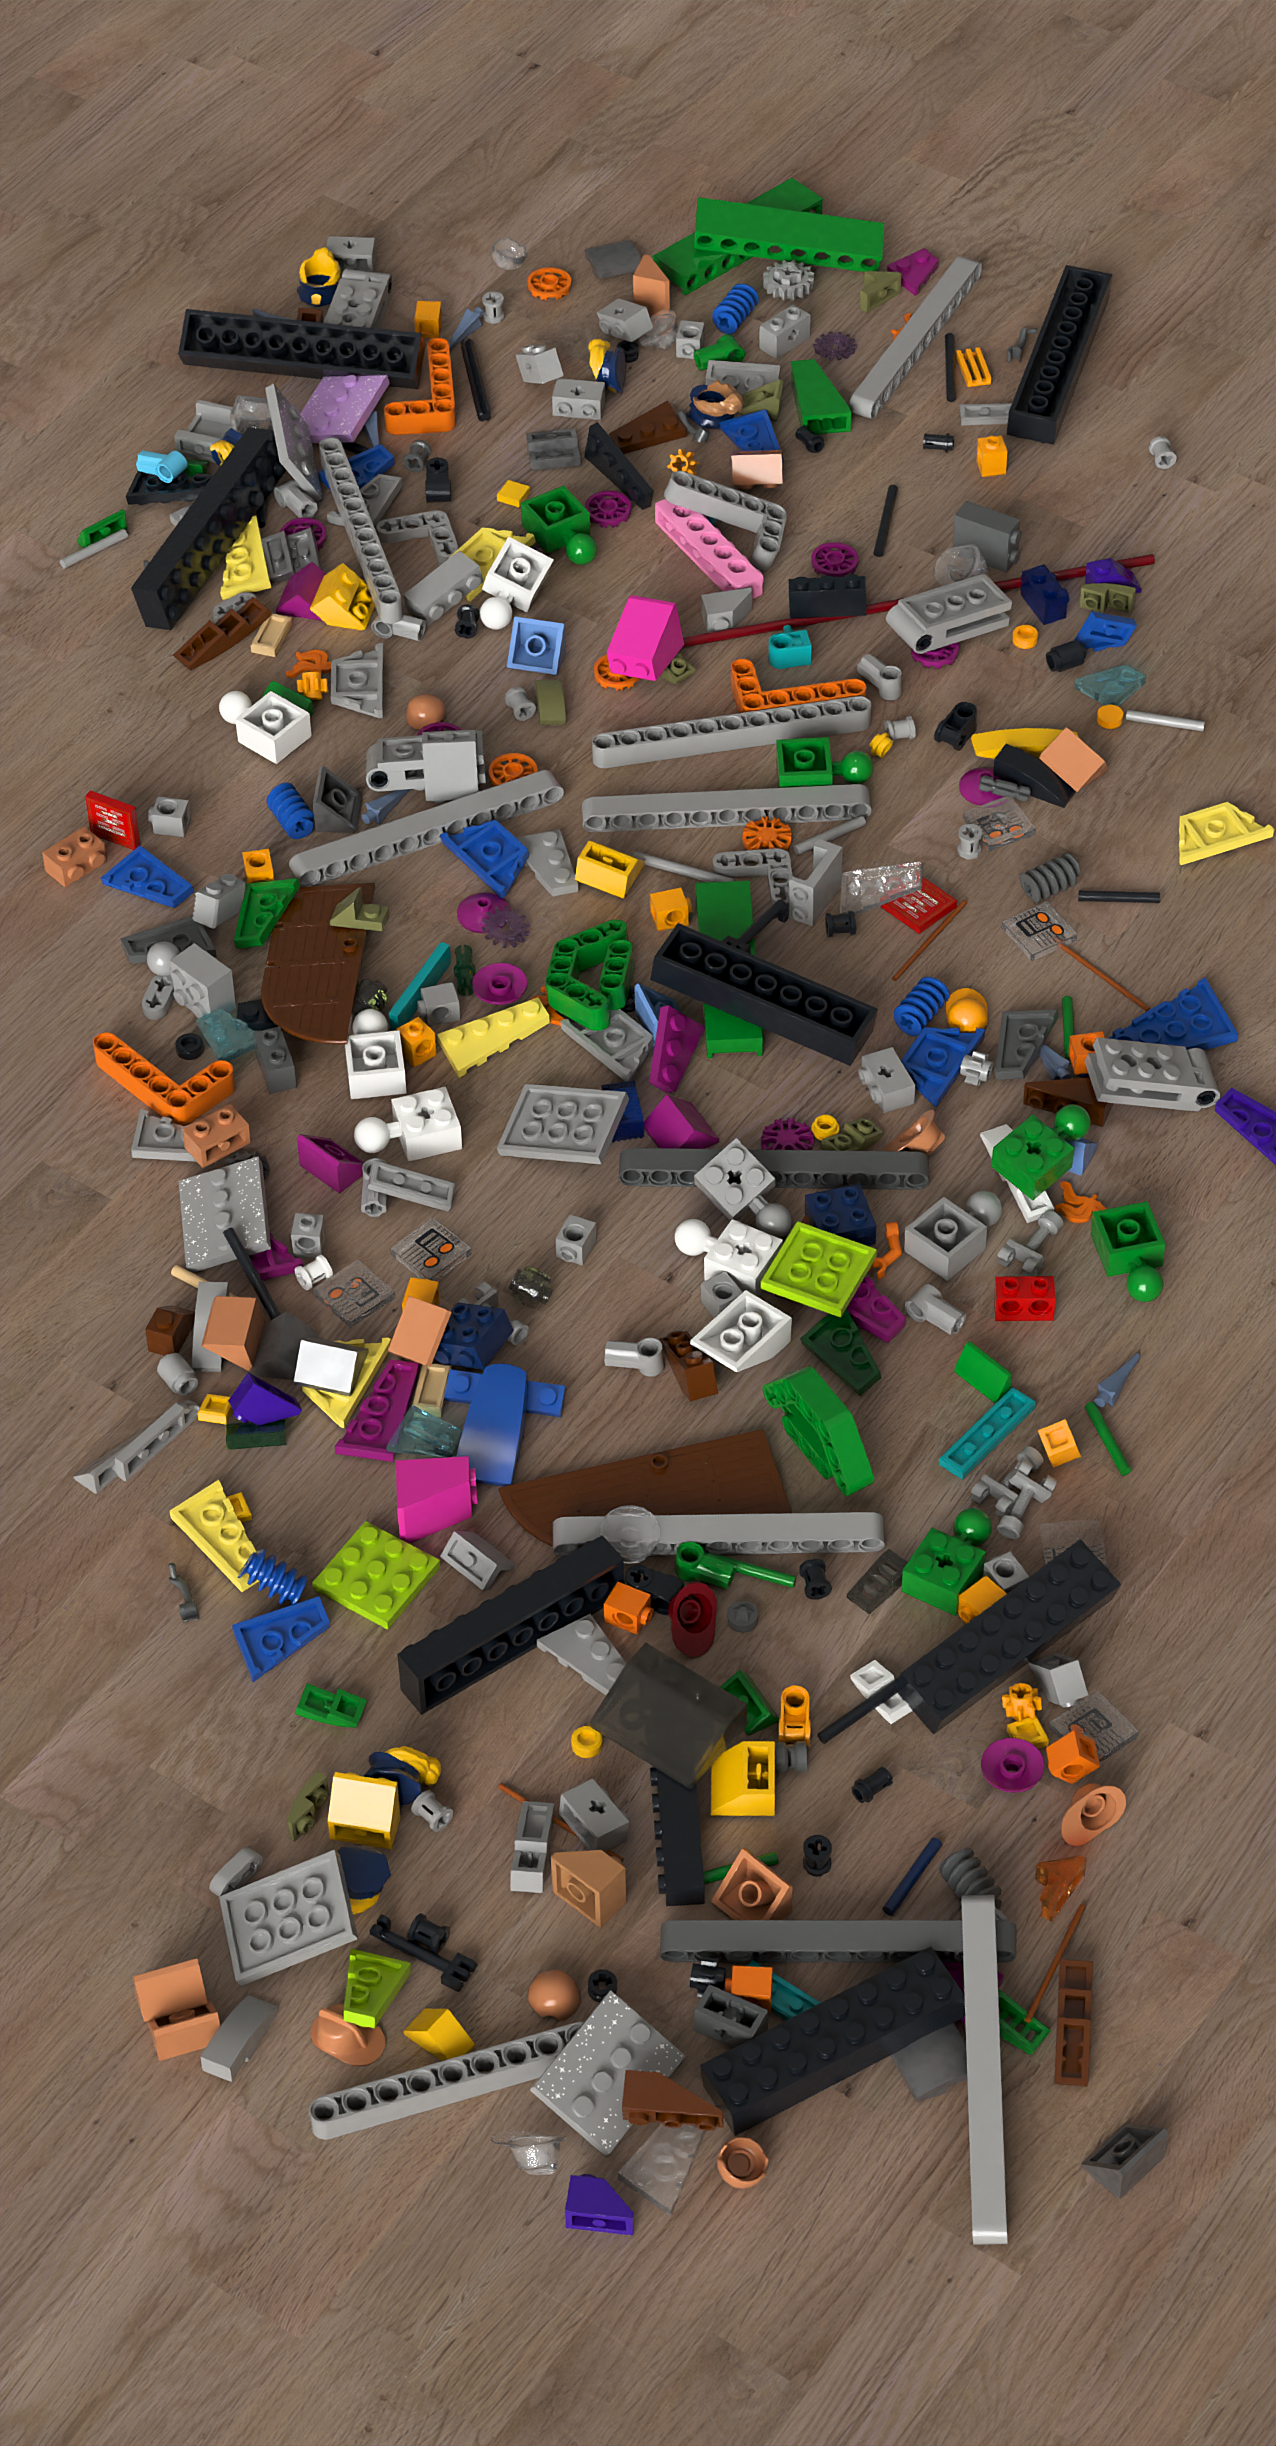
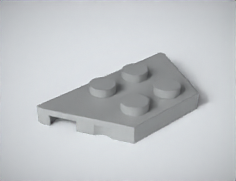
[331,643,383,718]
[560,1009,654,1083]

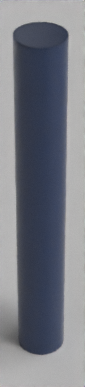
[882,1837,942,1916]

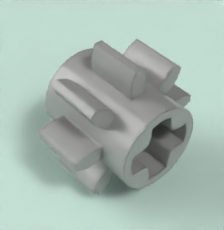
[960,1051,994,1086]

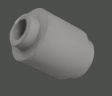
[157,1353,198,1396]

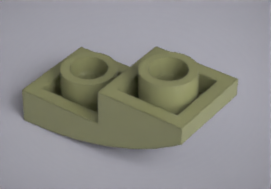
[1080,583,1136,613]
[660,653,696,685]
[534,680,566,725]
[820,1117,884,1151]
[287,1770,329,1842]

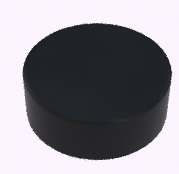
[175,1033,204,1060]

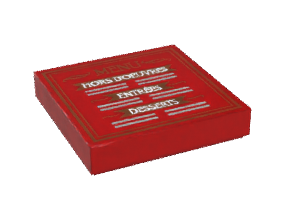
[85,790,141,850]
[881,874,957,934]

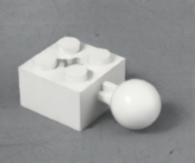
[480,537,554,630]
[219,691,312,764]
[345,1009,407,1099]
[354,1087,462,1162]
[674,1219,783,1297]

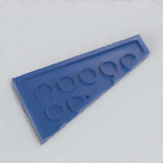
[1079,978,1238,1078]

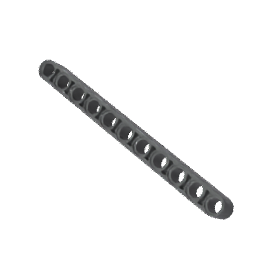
[619,1148,929,1190]
[660,1920,1016,1963]

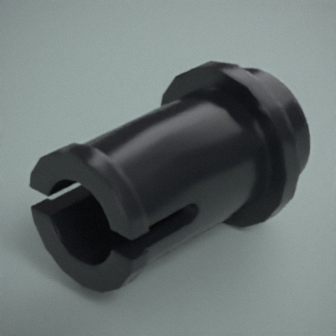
[795,425,824,453]
[923,433,954,453]
[852,1767,893,1803]

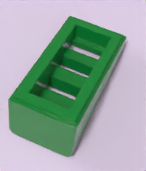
[998,1989,1051,2055]

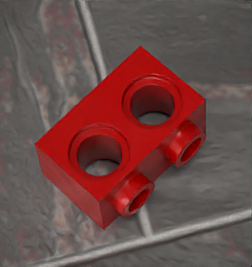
[994,1276,1055,1321]

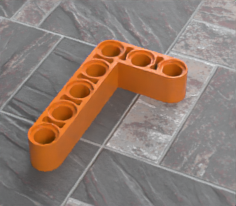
[384,337,456,435]
[731,659,866,713]
[93,1032,235,1126]

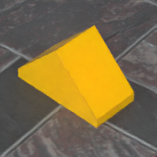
[403,2008,475,2061]

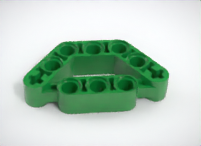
[545,919,635,1031]
[762,1366,874,1497]

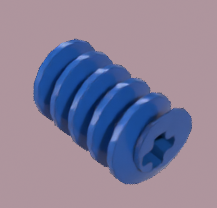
[712,283,759,334]
[266,782,314,839]
[893,977,950,1037]
[237,1548,307,1606]

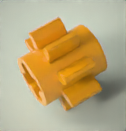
[667,449,700,475]
[297,672,328,701]
[1002,1683,1042,1722]

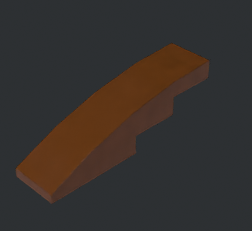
[173,597,272,670]
[1054,1959,1093,2087]

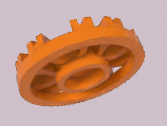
[527,267,571,301]
[594,655,641,691]
[489,753,538,787]
[742,816,792,851]

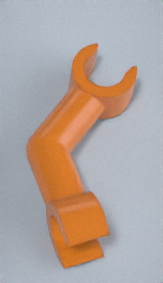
[868,1222,902,1280]

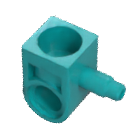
[768,625,811,669]

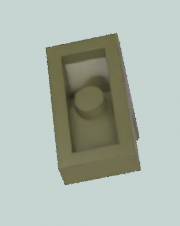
[860,271,901,313]
[739,379,784,421]
[330,887,390,932]

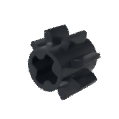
[690,1956,726,1998]

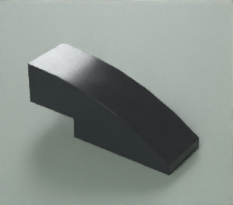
[993,744,1076,808]

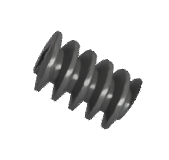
[1020,853,1080,903]
[939,1848,1002,1909]

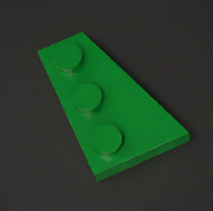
[234,878,300,949]

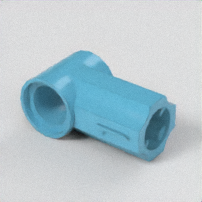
[136,451,187,483]

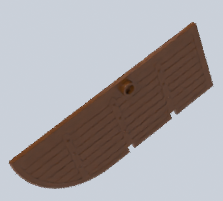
[261,883,375,1044]
[498,1429,792,1547]

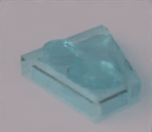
[1074,664,1146,706]
[196,1009,255,1061]
[386,1405,463,1458]

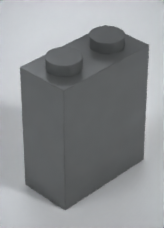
[953,501,1022,573]

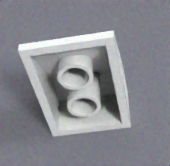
[690,1290,792,1372]

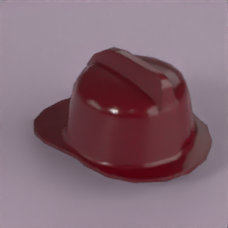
[668,1582,717,1657]

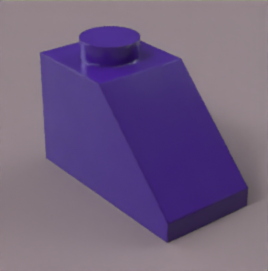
[1085,558,1141,593]
[228,1372,302,1426]
[565,2174,634,2235]

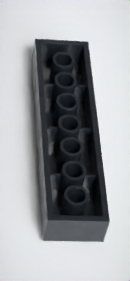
[650,923,878,1066]
[397,1535,624,1715]
[893,1539,1121,1735]
[700,1947,965,2136]

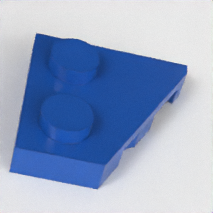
[1074,611,1137,652]

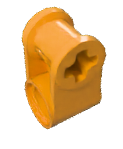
[779,1685,811,1747]

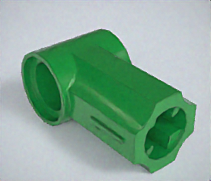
[694,334,745,371]
[675,1541,737,1589]

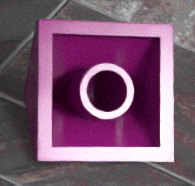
[276,562,326,621]
[642,1094,719,1149]
[297,1134,365,1194]

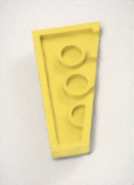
[220,516,271,600]
[437,997,550,1078]
[170,1480,259,1592]

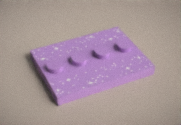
[300,375,390,443]

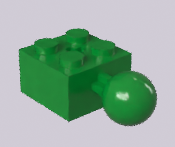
[521,485,598,565]
[776,737,874,788]
[991,1104,1091,1201]
[1090,1201,1165,1302]
[902,1508,992,1616]

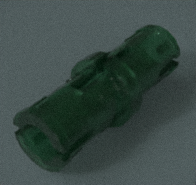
[454,945,476,996]

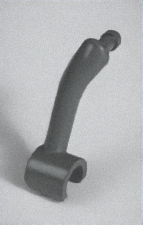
[1007,327,1038,363]
[677,411,711,443]
[168,1563,199,1623]

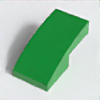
[294,1683,367,1728]

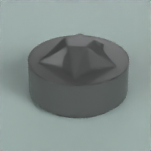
[727,1601,758,1632]

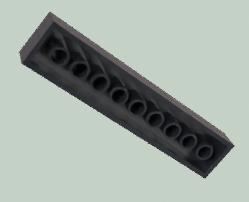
[1006,265,1112,445]
[178,309,426,389]
[131,427,286,630]

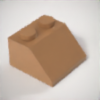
[551,1850,626,1928]

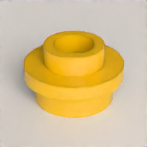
[869,732,893,758]
[811,1115,839,1141]

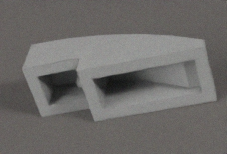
[192,1281,230,1372]
[511,1801,554,1893]
[200,1995,278,2082]

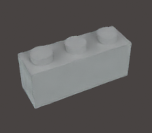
[403,551,483,627]

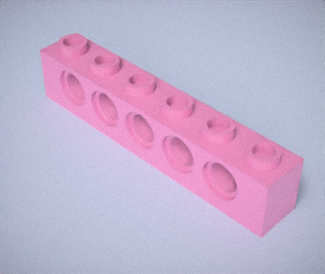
[655,499,764,599]

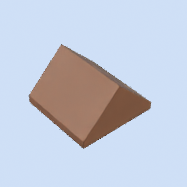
[633,254,670,320]
[1039,727,1108,792]
[201,1296,265,1371]
[388,1296,452,1367]
[711,1848,793,1920]
[133,1958,208,2022]
[147,1998,220,2061]

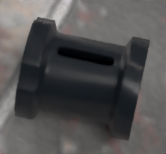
[455,604,480,639]
[825,911,856,937]
[799,1559,832,1600]
[803,1835,832,1877]
[407,1913,450,1954]

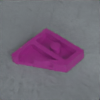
[249,1232,303,1282]

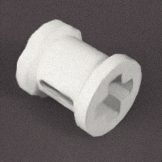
[294,1255,333,1290]

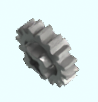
[763,260,814,301]

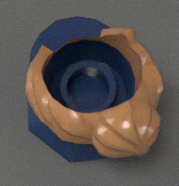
[688,380,744,429]

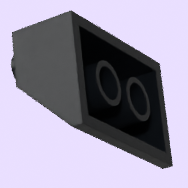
[789,575,866,619]

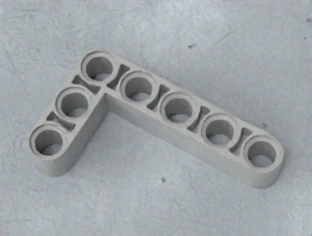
[664,471,787,570]

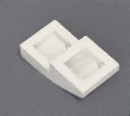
[850,1660,913,1724]

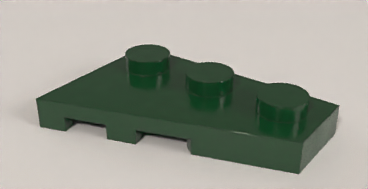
[800,1308,882,1396]

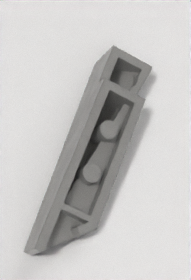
[73,1399,201,1495]

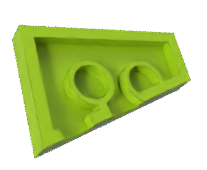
[344,1948,411,2028]

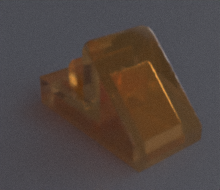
[1035,1855,1087,1922]

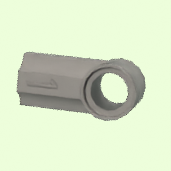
[274,479,318,518]
[372,614,427,641]
[857,654,902,700]
[361,1158,387,1217]
[905,1284,966,1335]
[604,1337,664,1376]

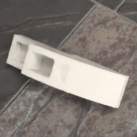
[980,1124,1054,1223]

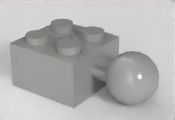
[147,941,236,1026]
[694,1138,792,1239]
[904,1191,1002,1281]

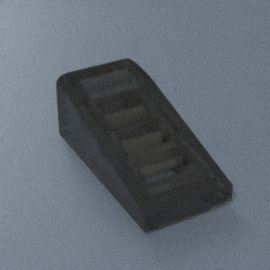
[847,1549,908,1615]

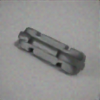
[979,776,1031,802]

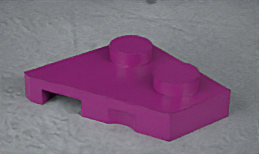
[887,248,939,296]

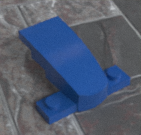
[444,1364,566,1487]

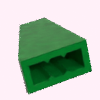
[790,359,851,434]

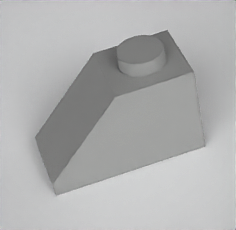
[701,587,752,633]
[1029,1652,1088,1708]

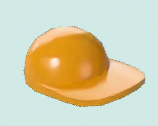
[946,988,988,1033]

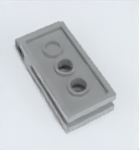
[324,269,393,329]
[886,573,1012,654]
[366,731,486,791]
[1084,1037,1220,1112]

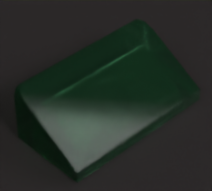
[225,1419,286,1450]

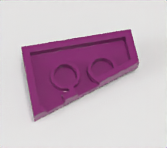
[649,1005,705,1094]

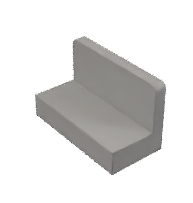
[440,1531,515,1590]

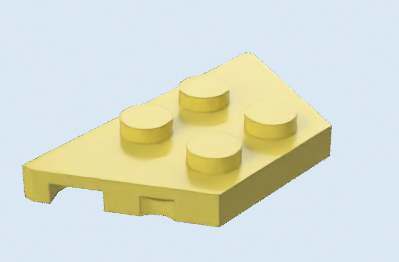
[448,527,536,601]
[1179,802,1274,865]
[302,1338,391,1428]

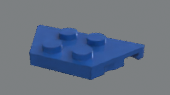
[440,820,529,899]
[901,1027,985,1107]

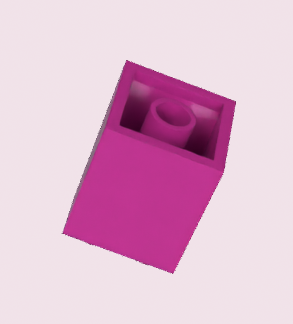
[607,595,684,681]
[396,1456,477,1544]

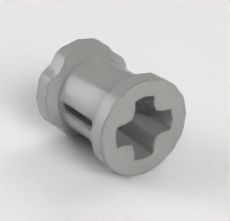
[482,292,504,324]
[1148,436,1177,469]
[504,687,536,721]
[884,716,916,743]
[957,824,982,859]
[411,1790,453,1832]

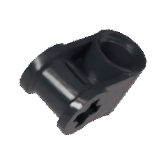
[425,457,451,503]
[934,702,977,751]
[625,1565,685,1615]

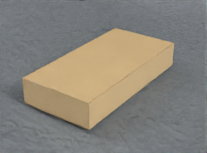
[251,613,293,657]
[412,1363,452,1418]

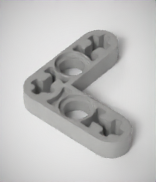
[377,510,459,564]
[713,848,793,910]

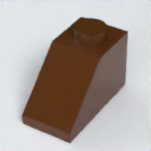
[145,1305,195,1356]

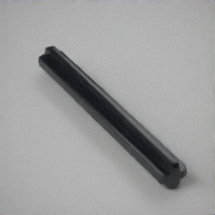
[461,339,491,422]

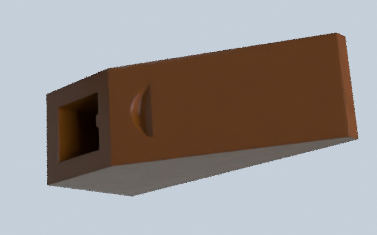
[1023,1077,1114,1127]
[659,1331,718,1402]
[622,2070,724,2131]

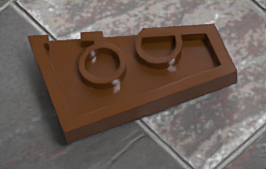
[609,401,686,454]

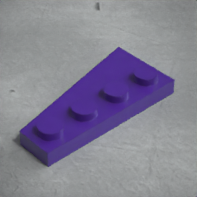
[1215,1087,1276,1165]

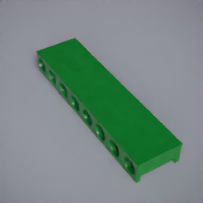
[653,178,823,296]
[693,197,884,272]
[696,881,763,1058]

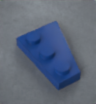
[719,409,784,463]
[318,444,395,491]
[101,846,194,908]
[232,1596,330,1682]

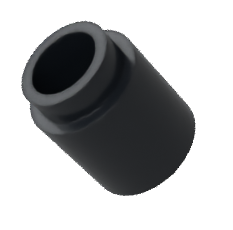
[1046,640,1086,672]

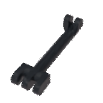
[722,899,789,954]
[369,1914,477,1992]

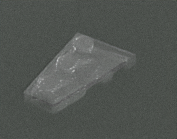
[840,861,923,916]
[618,2124,705,2216]

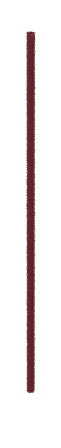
[682,554,1155,648]

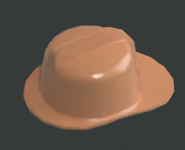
[883,1109,945,1156]
[1061,1783,1126,1846]
[311,2004,385,2066]

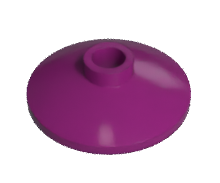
[959,767,1011,806]
[457,893,511,933]
[472,963,527,1005]
[981,1738,1044,1793]

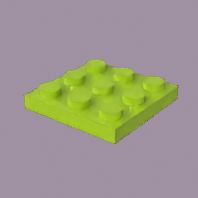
[761,1221,877,1318]
[312,1521,441,1630]

